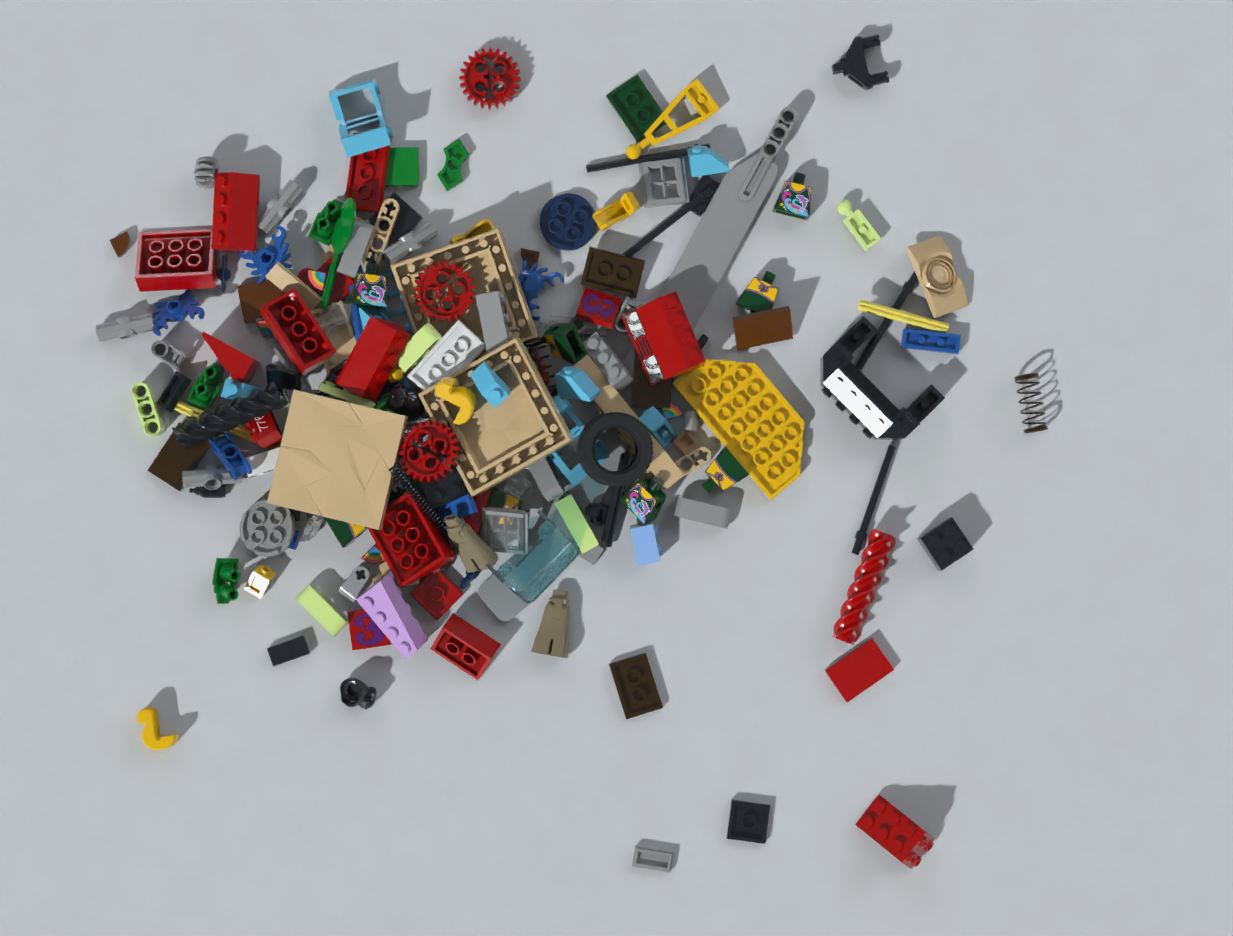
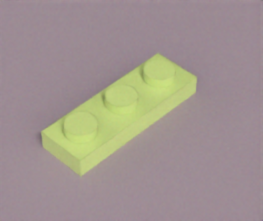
[318,381,376,408]

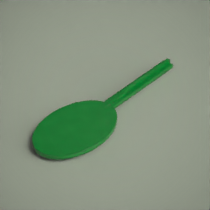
[320,198,356,310]

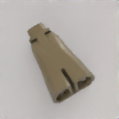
[444,514,499,573]
[531,589,570,658]

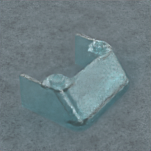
[486,509,580,604]

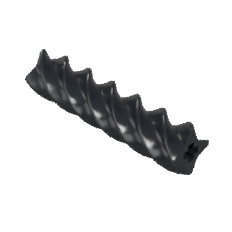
[172,382,288,449]

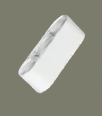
[246,447,280,478]

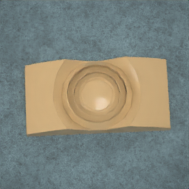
[906,235,968,318]
[311,301,356,374]

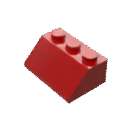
[430,613,501,680]

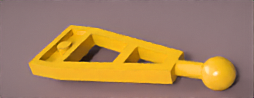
[626,79,720,159]

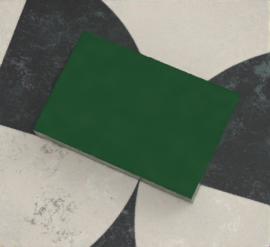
[606,75,666,143]

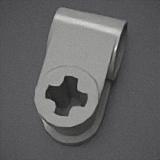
[615,296,645,335]
[151,340,190,372]
[338,565,372,603]

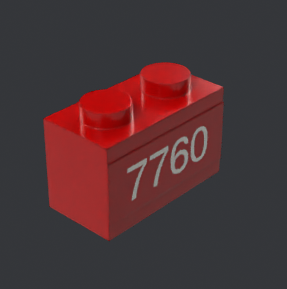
[246,411,282,449]

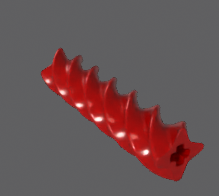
[832,529,896,645]

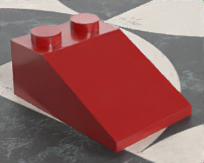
[201,332,260,383]

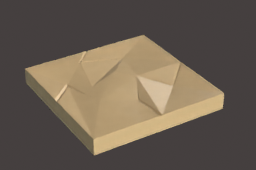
[390,227,539,359]
[418,337,575,497]
[267,390,408,530]

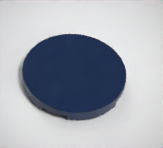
[540,193,597,251]

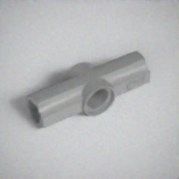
[258,179,304,235]
[382,221,438,265]
[96,313,156,342]
[549,315,607,336]
[182,464,242,490]

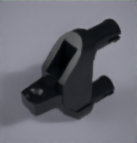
[831,34,889,90]

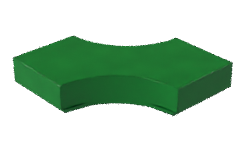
[437,139,470,192]

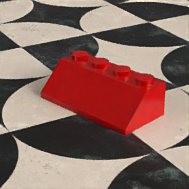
[211,172,260,252]
[260,288,337,377]
[336,316,411,401]

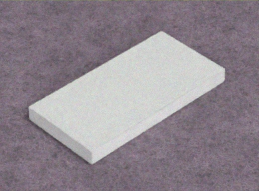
[407,319,486,391]

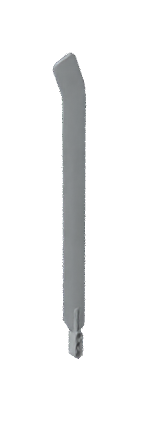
[478,107,797,622]

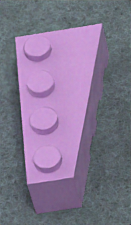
[356,572,428,659]

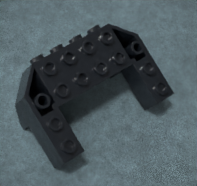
[820,316,945,440]

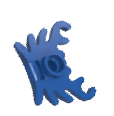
[238,225,292,284]
[518,260,564,320]
[152,289,205,336]

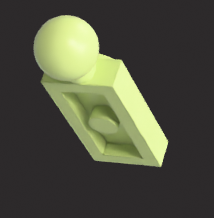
[837,200,881,252]

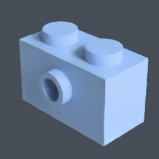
[629,522,663,566]

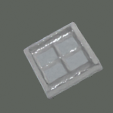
[638,158,689,208]
[482,507,529,554]

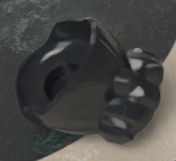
[389,388,425,418]
[340,677,377,710]

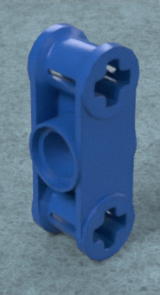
[209,432,252,481]

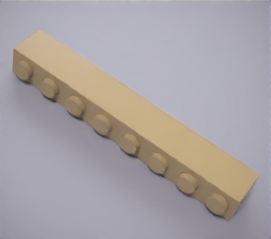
[573,355,684,490]

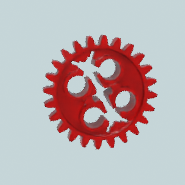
[459,47,521,110]
[413,259,476,323]
[398,420,461,483]

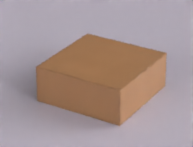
[672,430,699,455]

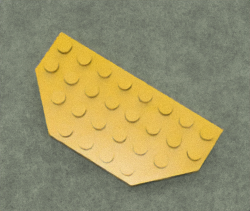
[672,359,805,501]

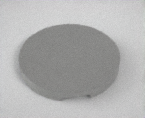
[240,499,296,557]

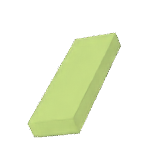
[554,494,599,554]

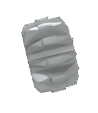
[194,156,220,189]

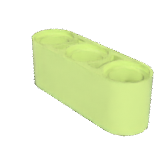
[396,322,442,373]
[132,382,165,437]
[296,584,349,637]

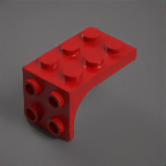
[855,795,935,869]

